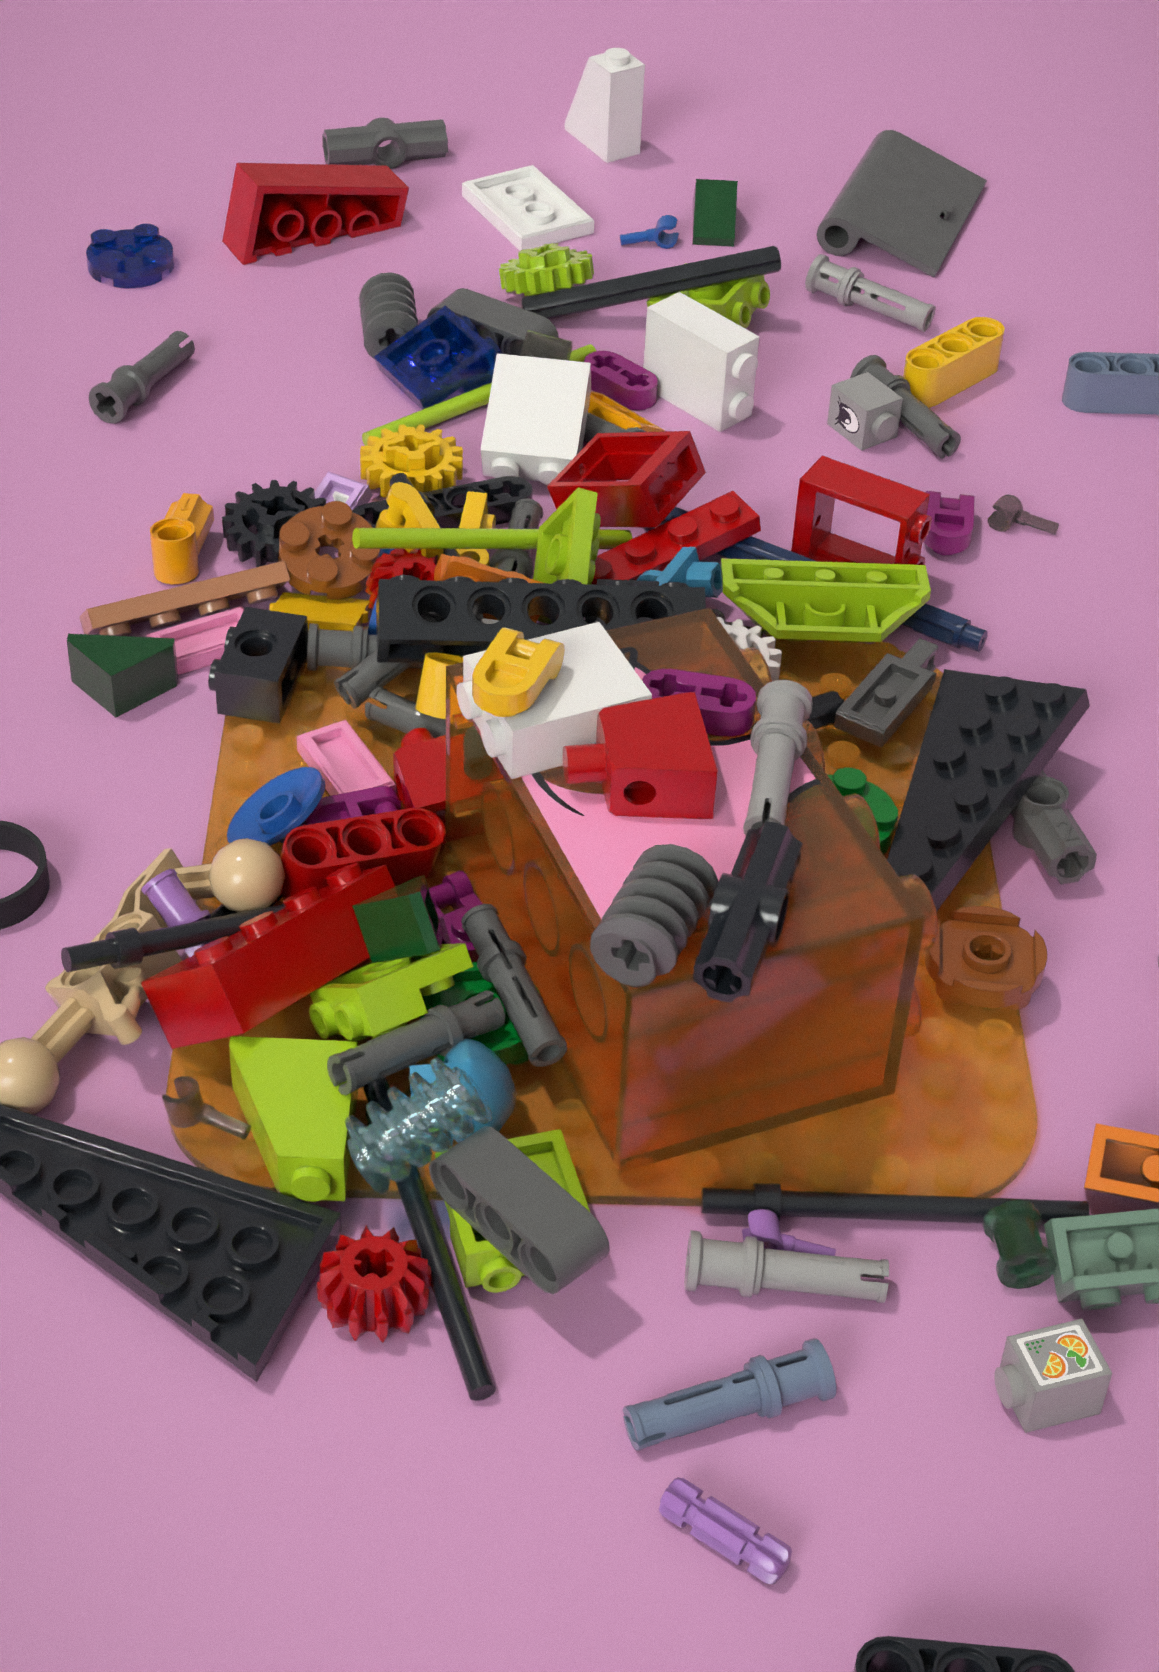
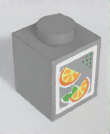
[994,1319,1112,1433]

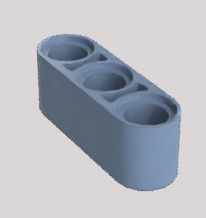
[1062,352,1159,415]

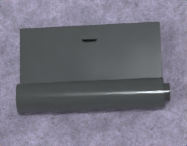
[817,130,987,277]

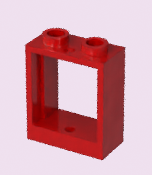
[547,431,706,527]
[791,455,932,565]

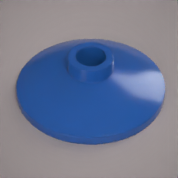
[227,767,325,846]

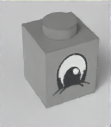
[827,372,903,451]

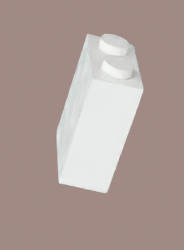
[643,292,759,432]
[481,354,591,485]
[456,622,652,779]

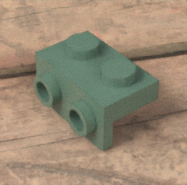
[1044,1208,1159,1310]

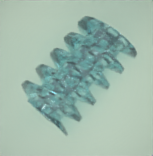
[345,1057,492,1194]

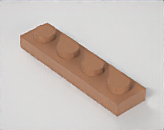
[79,561,290,636]

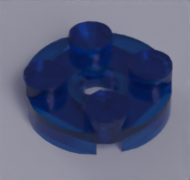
[86,224,174,289]

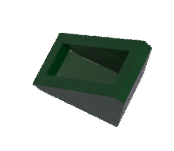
[692,179,738,247]
[67,633,178,718]
[353,875,443,963]

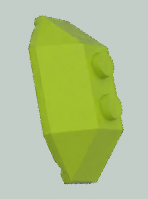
[721,558,931,645]

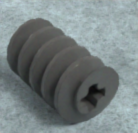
[359,272,419,364]
[590,844,718,988]

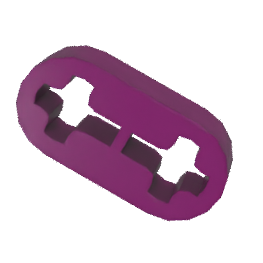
[584,351,658,410]
[642,668,756,737]

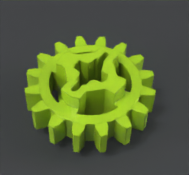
[499,243,594,296]

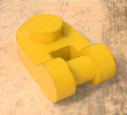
[375,482,444,562]
[472,627,565,717]

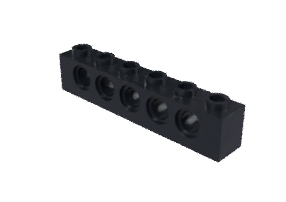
[376,575,708,669]

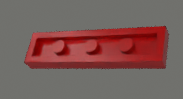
[591,491,761,585]

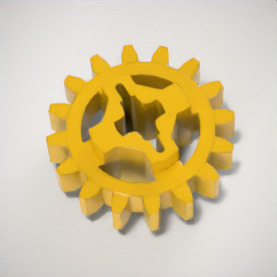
[360,425,463,498]

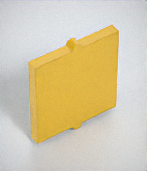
[269,592,370,631]

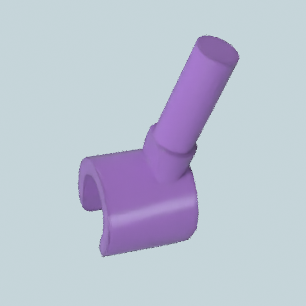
[742,1209,836,1256]

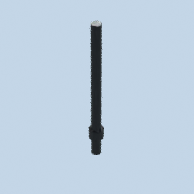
[61,885,396,972]
[363,1077,496,1401]
[701,1183,1090,1226]

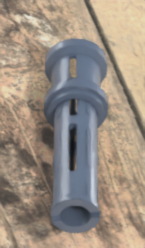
[623,1338,837,1451]

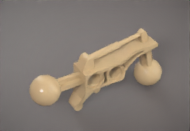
[0,838,286,1114]

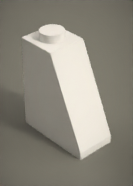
[565,48,645,163]

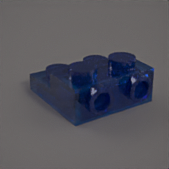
[373,305,502,410]

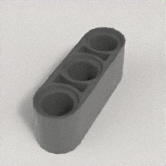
[427,288,559,362]
[429,1126,610,1294]

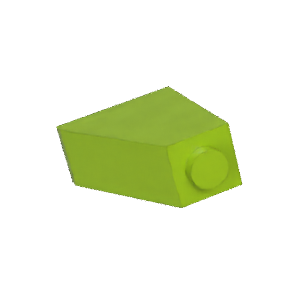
[229,1036,358,1202]

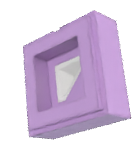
[315,471,373,511]

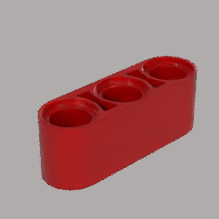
[280,808,446,898]

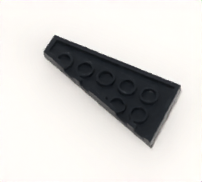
[879,669,1090,916]
[0,1105,342,1382]

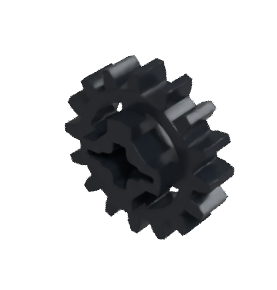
[222,480,326,567]

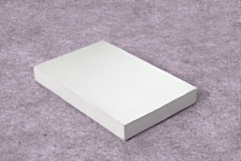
[462,165,594,251]

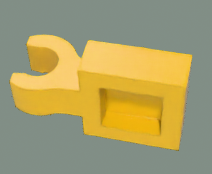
[456,491,496,566]

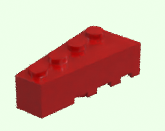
[222,163,409,265]
[140,863,396,1049]

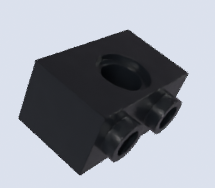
[208,607,308,724]

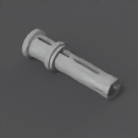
[805,254,936,332]
[743,680,813,835]
[684,1230,889,1303]

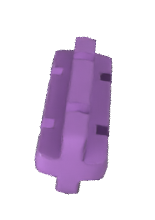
[659,1477,792,1584]

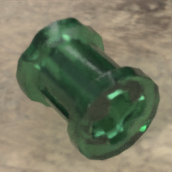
[982,1200,1056,1289]

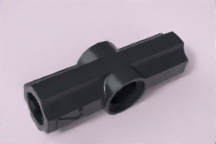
[693,821,803,1003]

